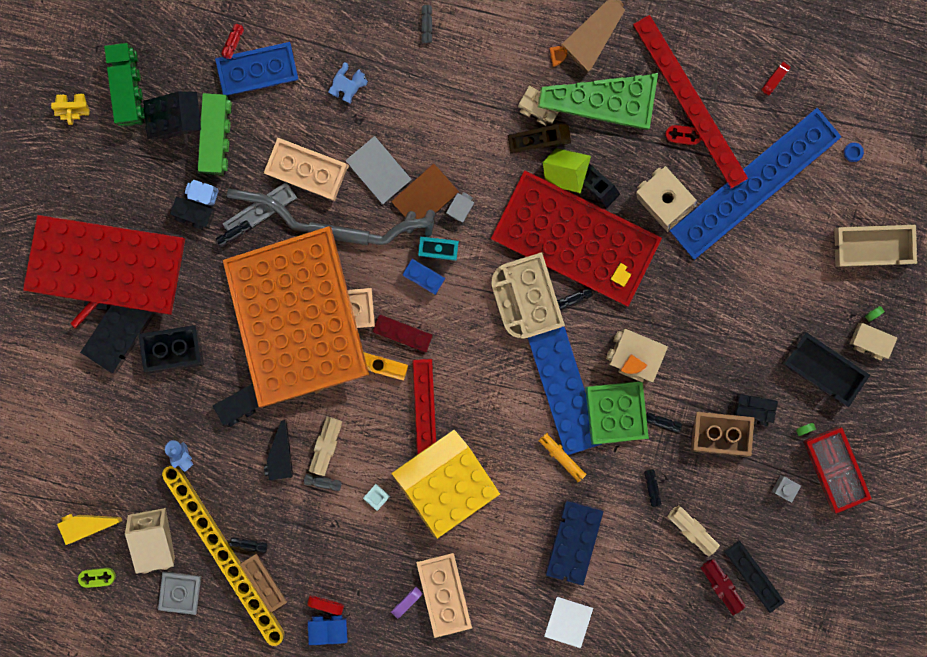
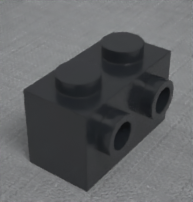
[170,196,216,230]

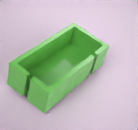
[198,93,232,175]

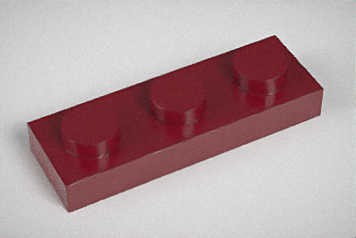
[373,314,433,352]

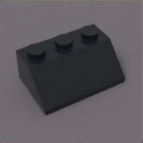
[138,325,204,374]

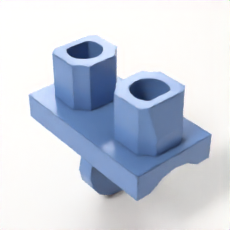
[165,440,193,472]

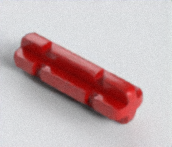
[221,24,244,59]

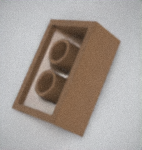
[691,412,754,457]

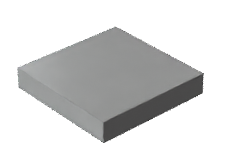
[158,571,201,615]

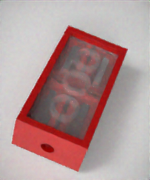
[803,426,872,513]

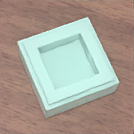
[363,484,390,511]

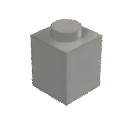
[446,192,474,223]
[771,475,801,503]

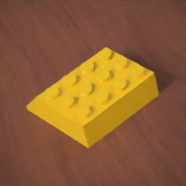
[391,430,500,539]

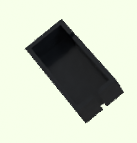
[80,305,156,374]
[781,332,870,407]

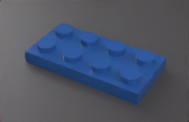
[215,42,299,96]

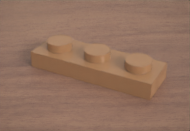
[240,553,287,613]

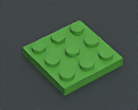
[585,382,649,445]

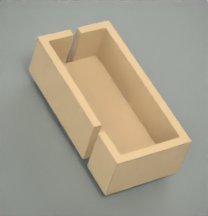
[834,225,917,267]

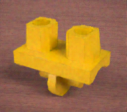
[51,94,90,125]

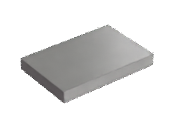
[345,136,412,204]

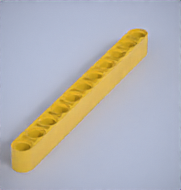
[162,465,284,646]

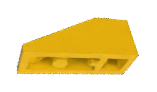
[57,514,122,545]

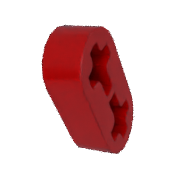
[761,61,791,96]
[665,125,701,145]
[307,595,344,615]

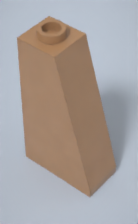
[561,0,625,74]

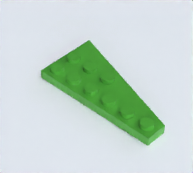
[538,73,658,130]

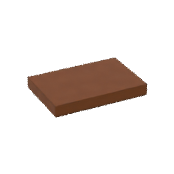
[391,164,459,230]

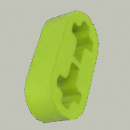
[78,568,116,588]

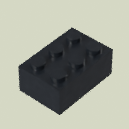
[143,91,201,139]

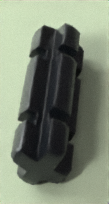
[216,220,252,247]
[557,287,593,310]
[646,412,682,433]
[644,469,662,507]
[230,537,268,554]

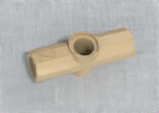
[309,416,342,476]

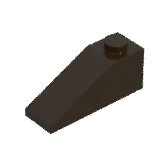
[508,124,571,154]

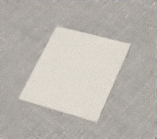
[544,597,593,648]

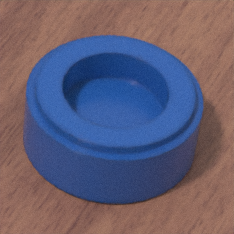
[843,142,864,162]

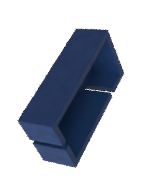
[545,499,604,585]

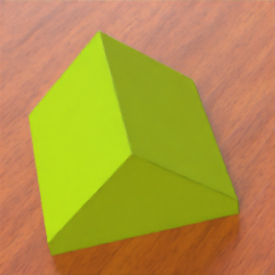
[543,148,591,193]

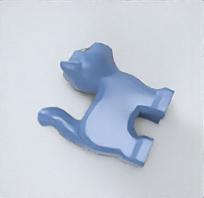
[328,62,368,104]

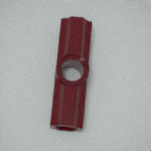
[700,558,746,615]

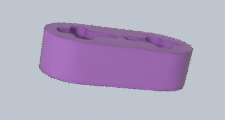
[391,587,423,619]

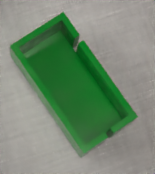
[104,43,145,127]

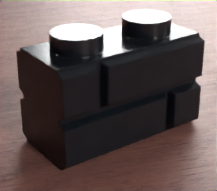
[734,394,778,426]

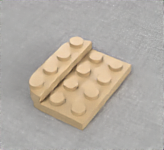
[491,253,565,338]

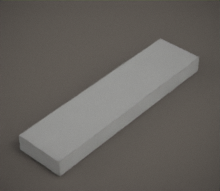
[223,182,297,234]

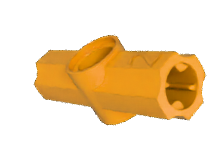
[364,352,408,381]

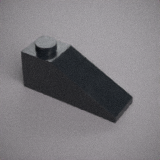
[576,152,620,208]
[264,419,293,480]

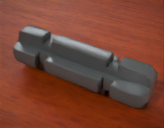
[422,5,432,43]
[304,474,342,491]

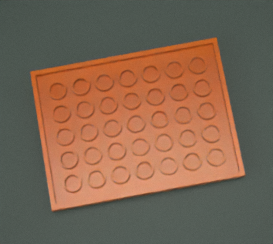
[223,226,369,408]

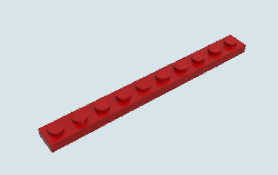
[633,15,748,189]

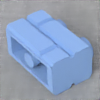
[185,180,218,207]

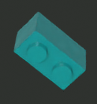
[418,237,459,261]

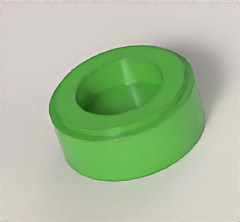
[865,306,885,322]
[796,423,816,436]

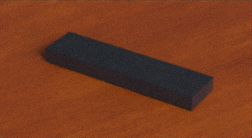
[724,540,785,613]

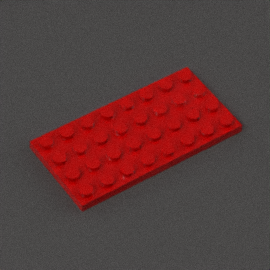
[491,170,662,307]
[23,215,185,315]

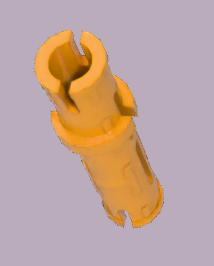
[538,433,586,482]

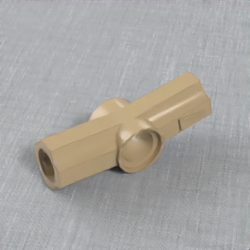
[668,505,720,557]

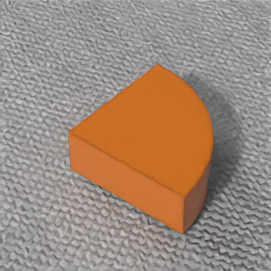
[549,46,568,67]
[620,354,647,374]

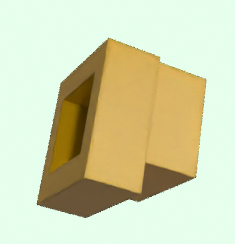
[610,263,631,287]

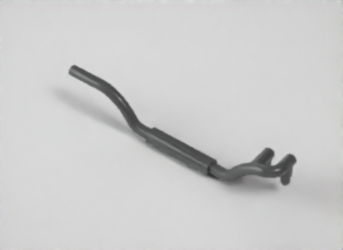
[227,189,436,246]

